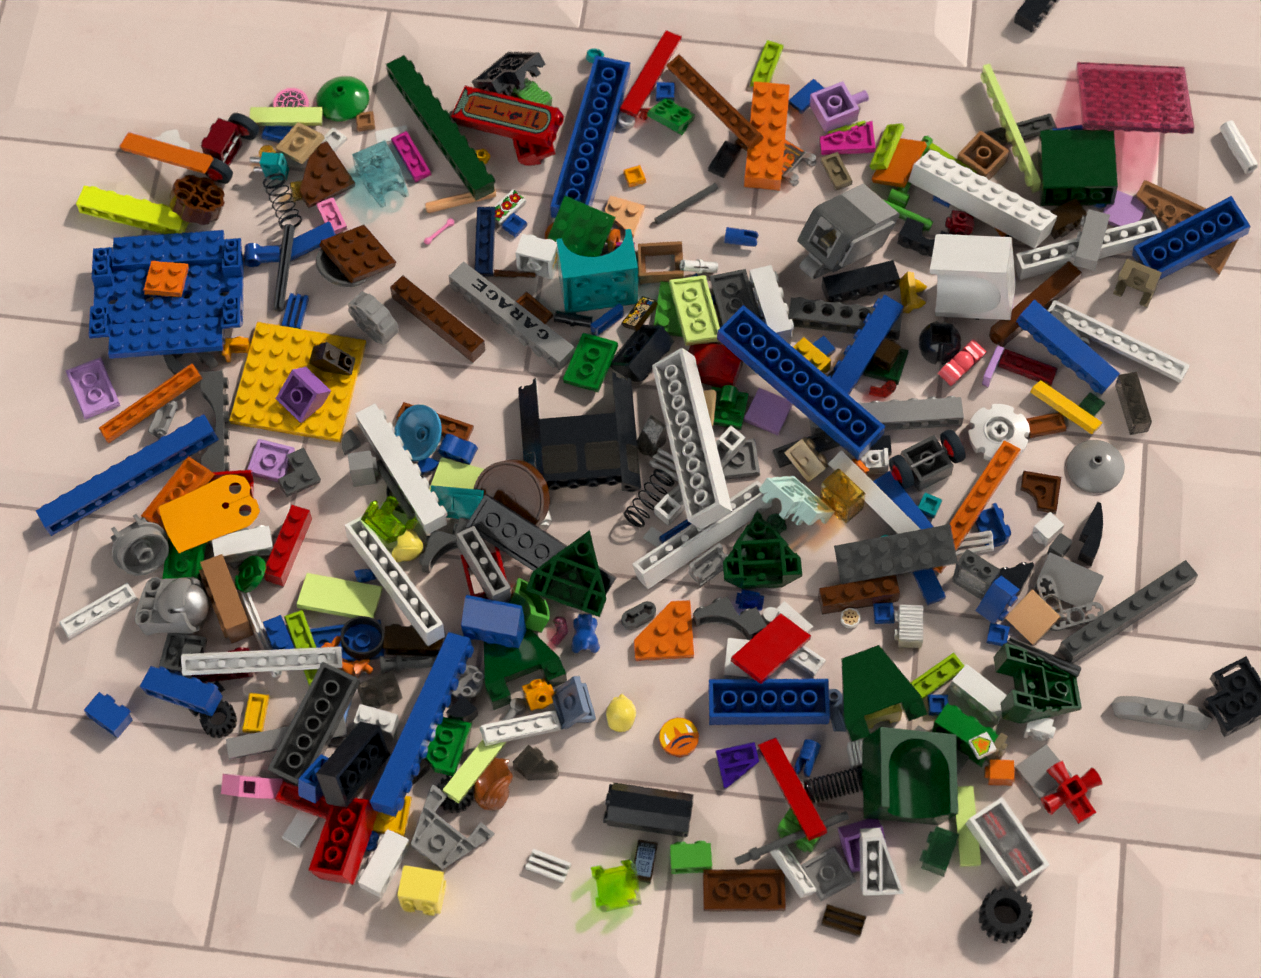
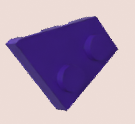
[715,742,759,789]

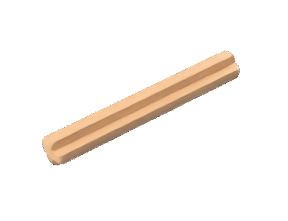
[425,188,496,213]

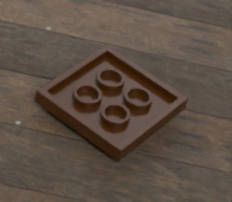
[319,225,397,283]

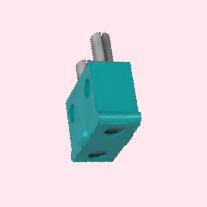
[249,152,290,181]

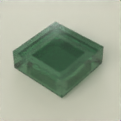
[1079,392,1105,417]

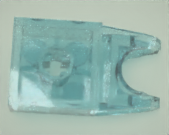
[352,140,409,208]

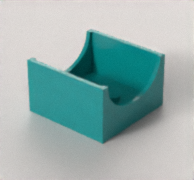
[556,229,638,313]

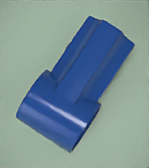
[244,243,281,267]

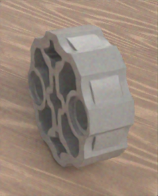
[347,291,399,345]

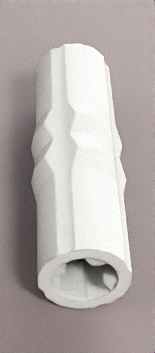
[1219,121,1259,173]

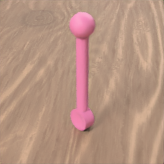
[424,218,454,245]

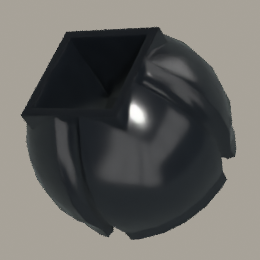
[919,321,961,365]

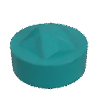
[586,48,604,64]

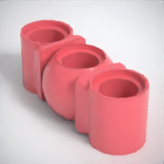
[937,339,987,386]

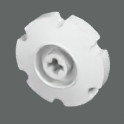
[968,404,1030,461]

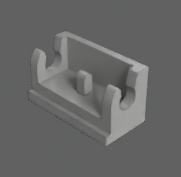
[688,543,729,587]

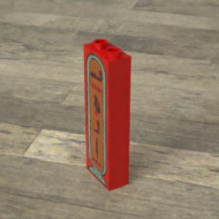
[451,86,564,148]

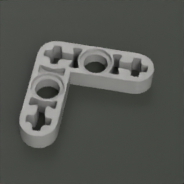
[1036,575,1104,631]

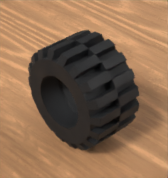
[979,886,1033,943]

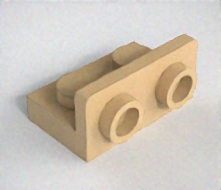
[785,437,829,482]

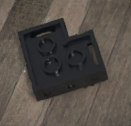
[471,52,546,96]
[1203,656,1261,737]

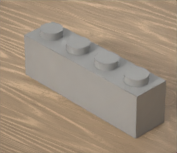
[457,526,511,602]

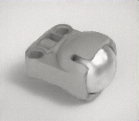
[135,577,209,635]

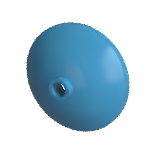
[394,404,442,461]

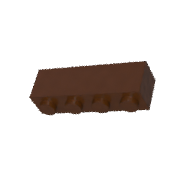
[818,575,900,615]

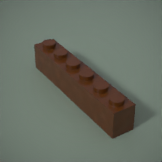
[390,275,486,363]

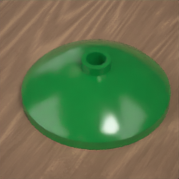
[316,76,370,121]

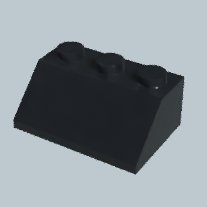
[610,324,675,382]

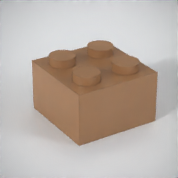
[957,130,1009,180]

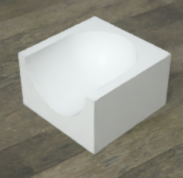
[930,234,1016,320]

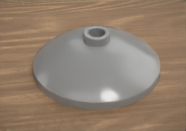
[1067,440,1125,493]

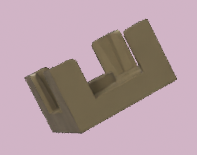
[1113,258,1162,308]

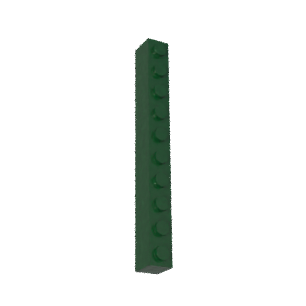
[386,55,496,201]

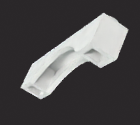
[654,426,745,526]

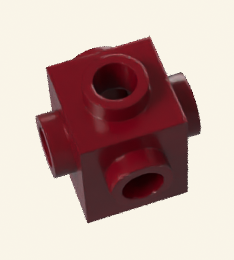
[945,210,974,235]

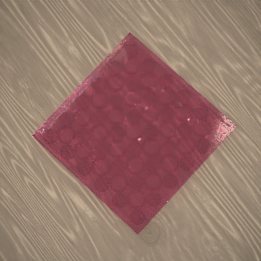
[1076,62,1194,134]

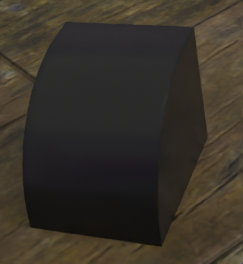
[446,696,478,723]

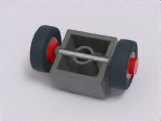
[889,429,966,492]

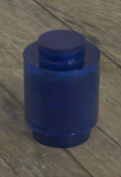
[735,589,764,611]

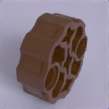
[169,175,225,225]

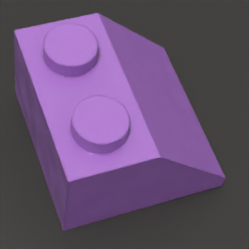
[275,367,331,423]
[838,819,886,873]

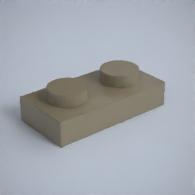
[821,152,853,190]
[986,733,1008,763]

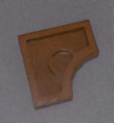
[1020,471,1062,514]

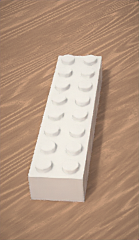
[908,150,1057,249]

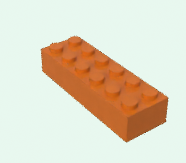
[744,81,790,191]

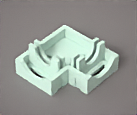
[759,476,835,526]

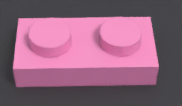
[316,197,347,234]

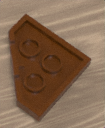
[299,141,355,209]

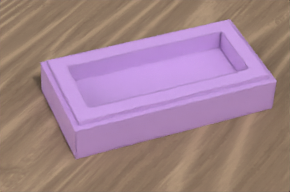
[982,346,1004,387]

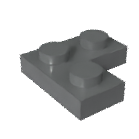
[278,447,321,497]

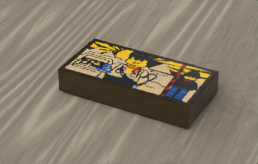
[621,296,658,331]

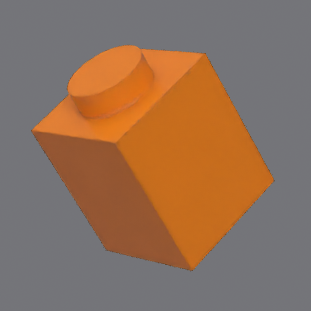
[984,759,1014,786]

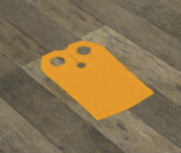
[159,475,260,553]

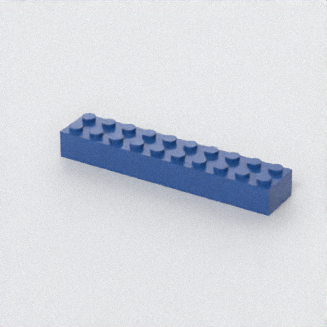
[550,56,631,218]
[717,305,886,460]

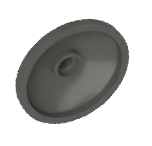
[316,248,368,287]

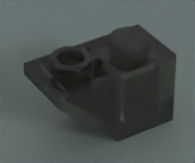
[513,745,559,781]

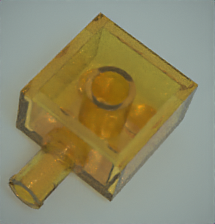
[820,468,866,524]

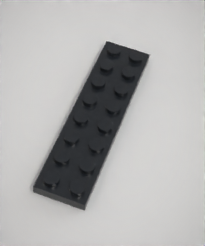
[466,494,617,595]

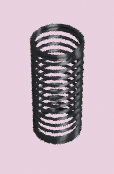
[803,765,863,804]

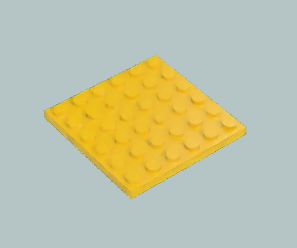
[229,322,367,443]

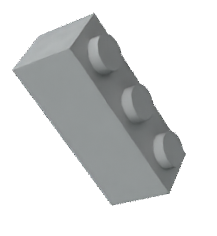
[1072,209,1110,271]

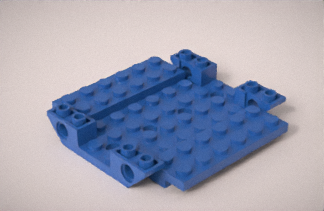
[89,230,244,359]

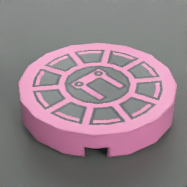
[273,88,309,107]

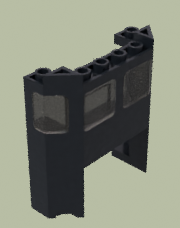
[518,372,642,492]

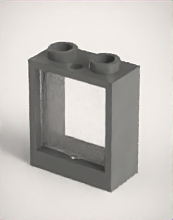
[952,549,1000,600]

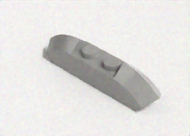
[1111,696,1213,731]

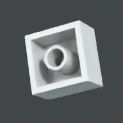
[516,234,558,280]

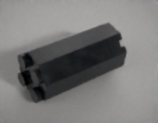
[603,782,694,838]

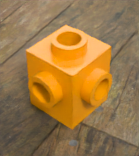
[522,678,555,711]

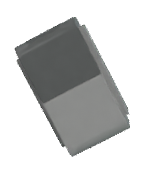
[797,184,900,280]

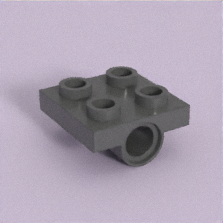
[159,633,207,674]

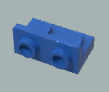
[975,503,1011,547]

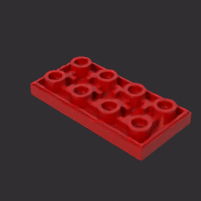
[730,613,811,684]

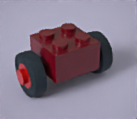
[201,113,259,184]

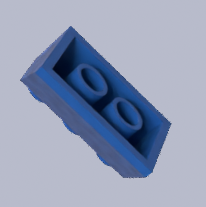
[461,595,526,648]

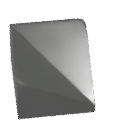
[1047,533,1072,558]

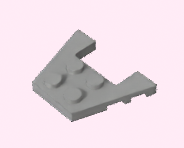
[410,785,495,870]

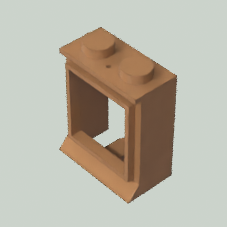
[635,241,684,285]

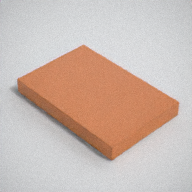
[871,138,927,188]

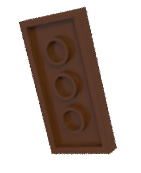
[703,869,786,912]

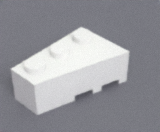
[860,828,904,896]

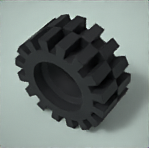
[199,699,237,738]
[437,775,473,813]

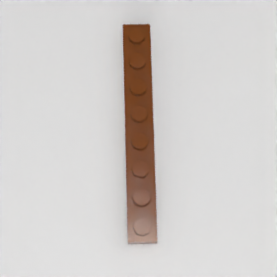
[666,54,764,150]

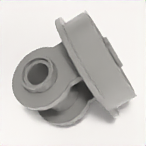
[111,514,169,576]

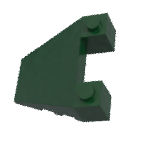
[484,628,567,710]
[993,643,1082,724]
[841,645,928,742]

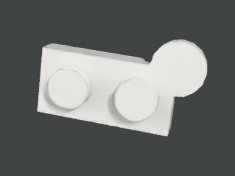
[763,601,813,633]

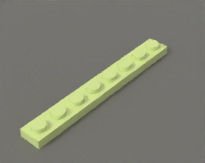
[980,63,1041,193]

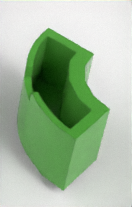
[508,578,550,633]

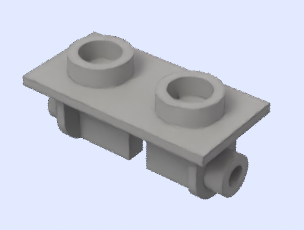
[148,400,178,439]

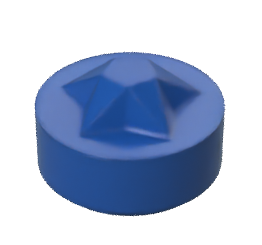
[365,830,379,852]

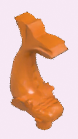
[321,636,374,678]

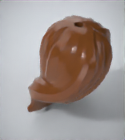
[474,758,513,811]

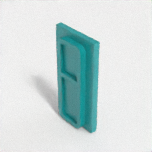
[431,485,484,520]

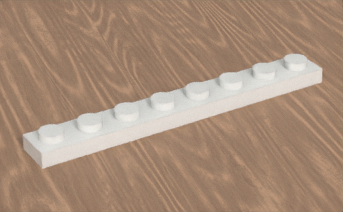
[1048,300,1190,383]
[181,647,342,676]

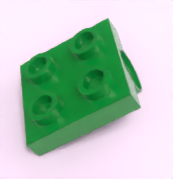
[647,99,696,135]
[711,385,749,430]

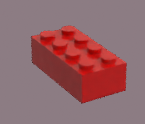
[308,798,378,885]

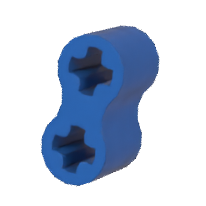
[438,434,478,465]

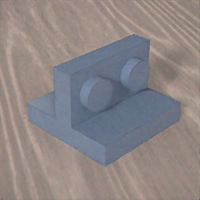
[552,676,596,729]

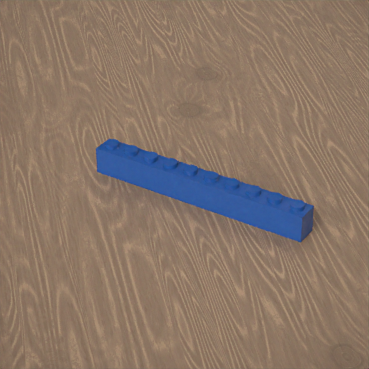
[36,414,219,536]
[370,632,474,817]

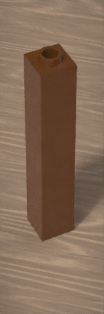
[989,261,1082,347]

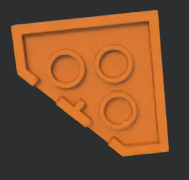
[634,600,694,661]

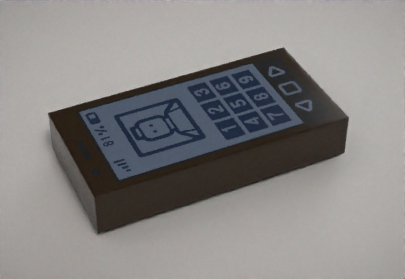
[631,839,658,883]

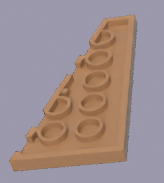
[1136,180,1239,275]

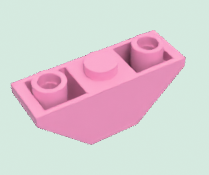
[221,774,283,799]

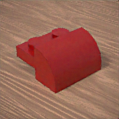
[512,139,556,166]

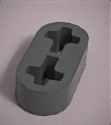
[622,601,656,630]

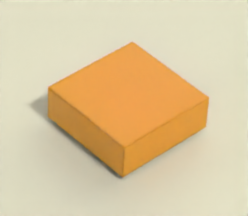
[623,165,646,188]

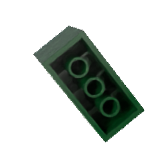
[1038,129,1118,206]

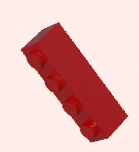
[264,505,312,587]

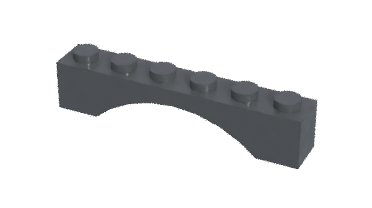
[200,370,230,472]

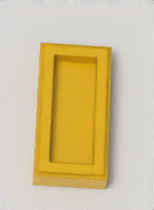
[242,693,270,733]

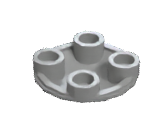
[452,664,485,699]

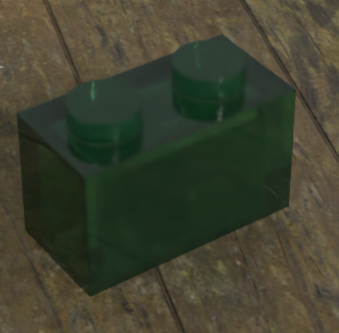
[919,826,959,877]

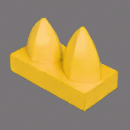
[899,271,927,313]

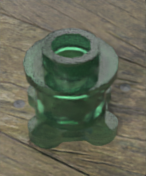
[767,513,787,534]

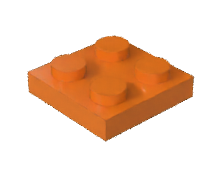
[144,261,189,297]

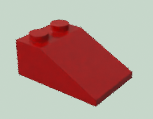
[688,344,744,388]

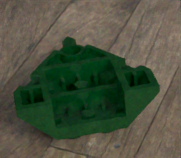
[723,510,803,590]
[526,530,607,617]

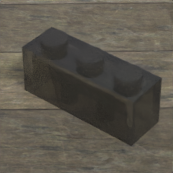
[1115,372,1152,435]

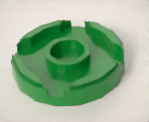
[235,556,266,593]

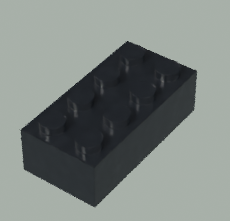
[316,722,390,808]

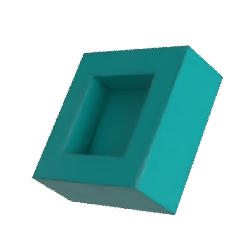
[918,493,942,519]

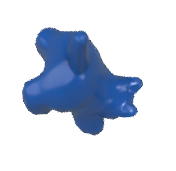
[571,614,600,653]

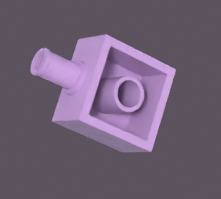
[810,81,869,134]

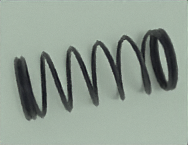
[263,173,302,230]
[623,469,675,528]

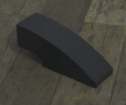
[1078,502,1103,566]

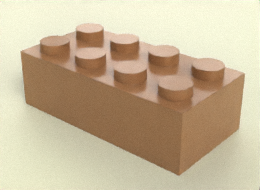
[199,554,253,644]

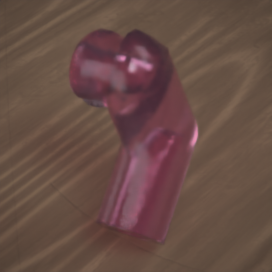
[550,616,568,646]

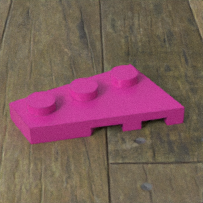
[820,121,876,155]

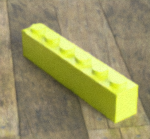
[76,185,188,234]

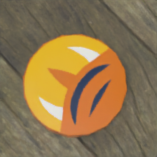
[659,717,699,757]

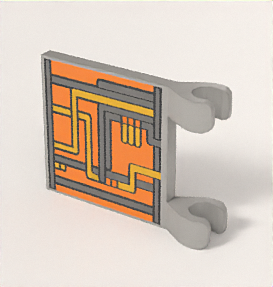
[782,139,817,186]

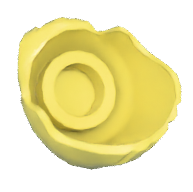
[391,529,423,562]
[606,694,636,732]

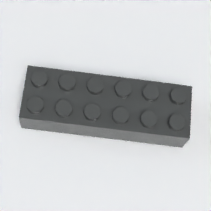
[834,524,958,584]
[267,661,360,785]

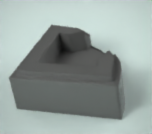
[342,429,361,455]

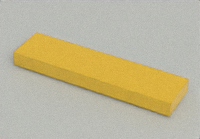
[1030,380,1103,434]

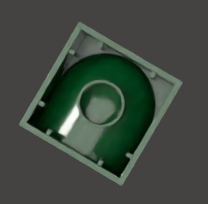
[862,727,958,825]

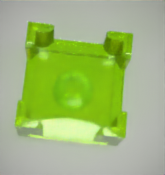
[361,496,419,544]
[591,859,642,912]

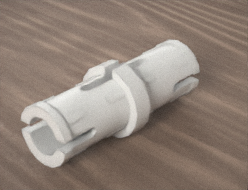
[680,259,718,274]

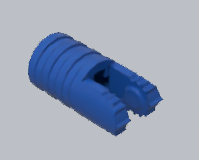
[724,227,759,247]
[794,739,821,777]

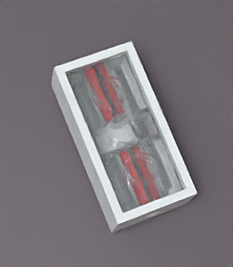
[965,797,1050,891]

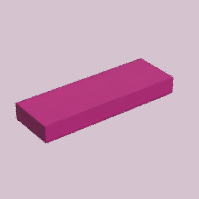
[391,131,431,183]

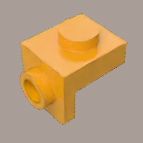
[222,336,250,362]

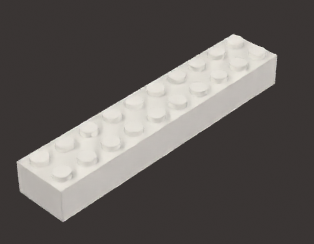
[652,348,733,529]

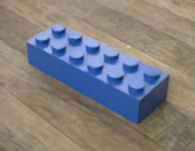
[1132,196,1251,280]
[708,679,830,725]

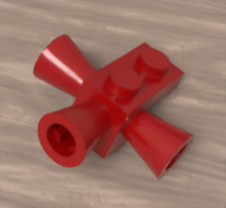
[1041,760,1102,824]

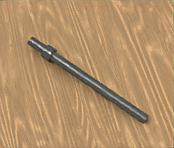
[734,811,849,866]

